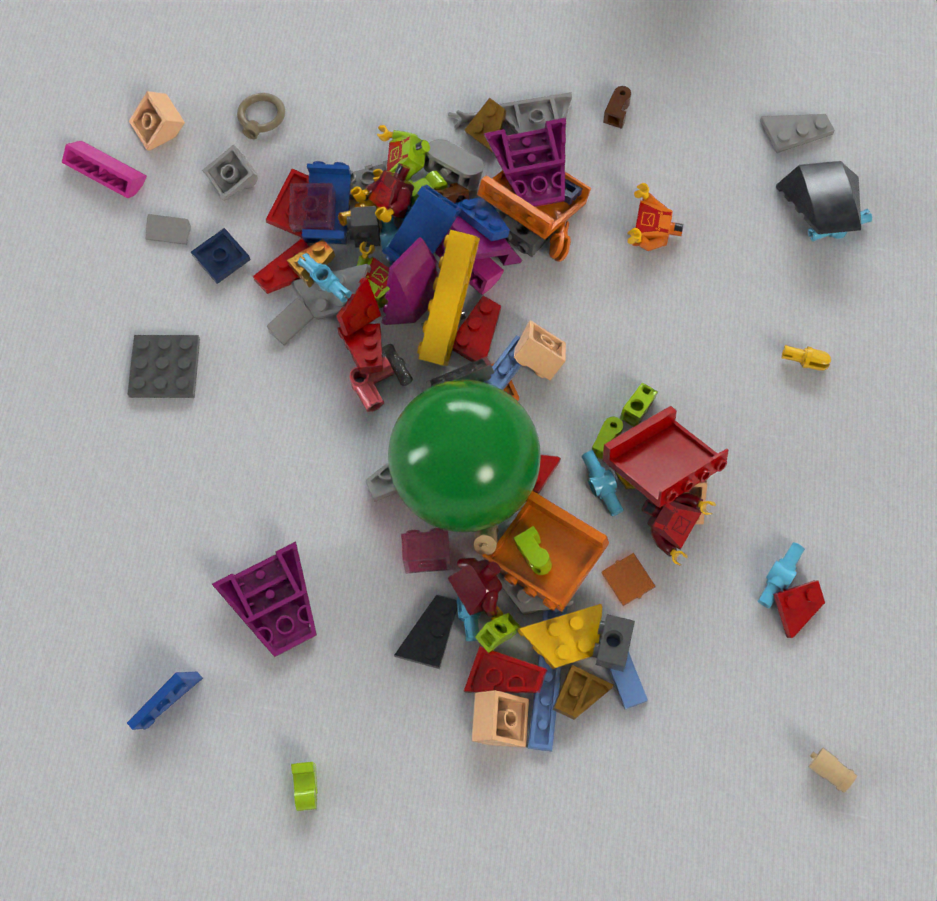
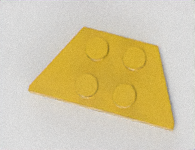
[517,604,602,669]

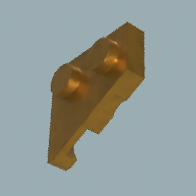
[464,97,507,153]
[287,239,335,288]
[552,665,614,720]

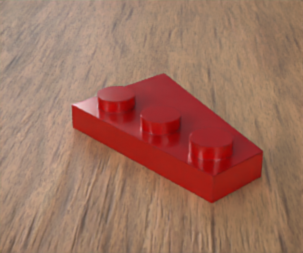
[266,169,309,238]
[253,238,329,294]
[464,646,547,693]

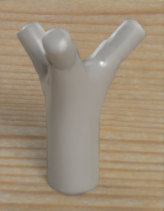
[448,110,478,129]

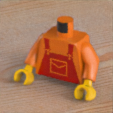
[627,183,684,251]

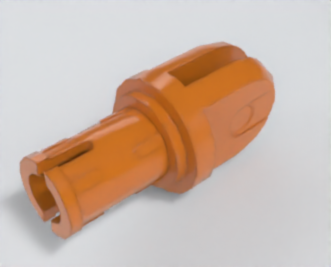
[549,221,571,262]

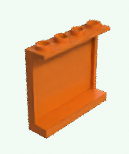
[477,170,591,239]
[482,491,609,612]

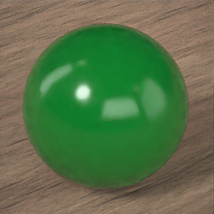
[388,379,541,533]

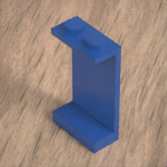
[302,161,351,245]
[381,185,462,263]

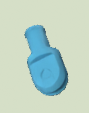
[457,596,482,642]

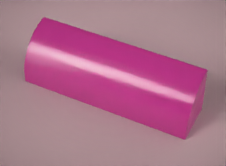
[62,141,147,198]
[435,245,504,295]

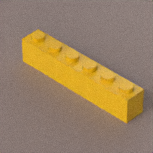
[417,230,480,366]

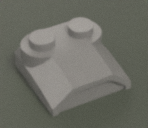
[202,144,258,201]

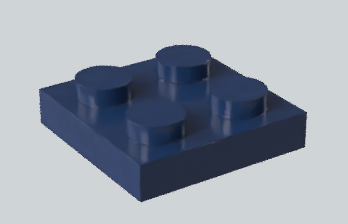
[191,228,251,284]

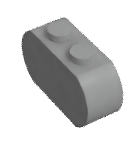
[423,139,484,191]

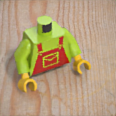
[373,125,430,182]
[356,242,390,308]

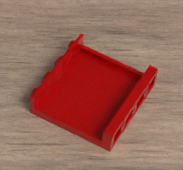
[602,406,729,508]

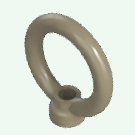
[237,93,285,139]

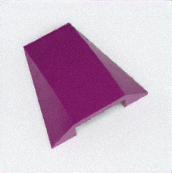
[484,118,566,207]
[440,216,522,266]
[381,237,440,325]
[212,541,317,657]

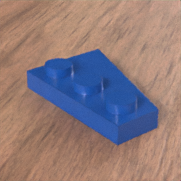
[454,197,510,241]
[127,671,203,730]

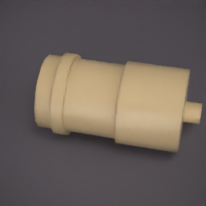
[473,525,499,555]
[808,748,857,793]

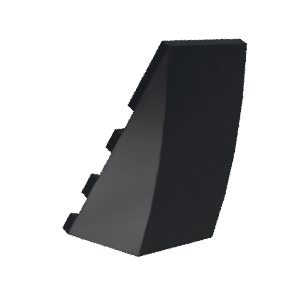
[776,161,861,234]

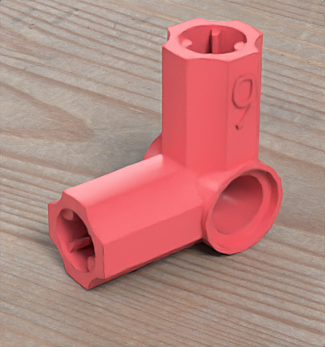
[350,357,394,412]

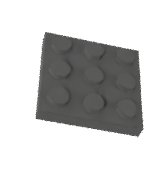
[127,335,200,398]
[426,356,495,389]

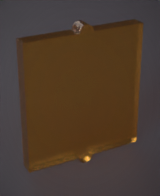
[601,553,656,606]

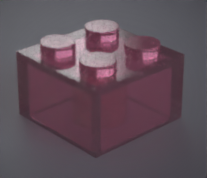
[289,183,336,232]
[401,528,452,574]

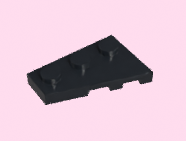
[394,595,457,669]

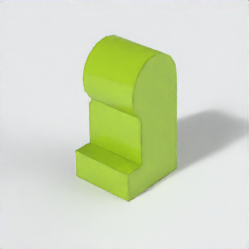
[409,171,448,205]
[619,383,658,427]
[592,416,623,460]
[514,526,552,575]
[475,613,522,653]
[291,762,318,811]

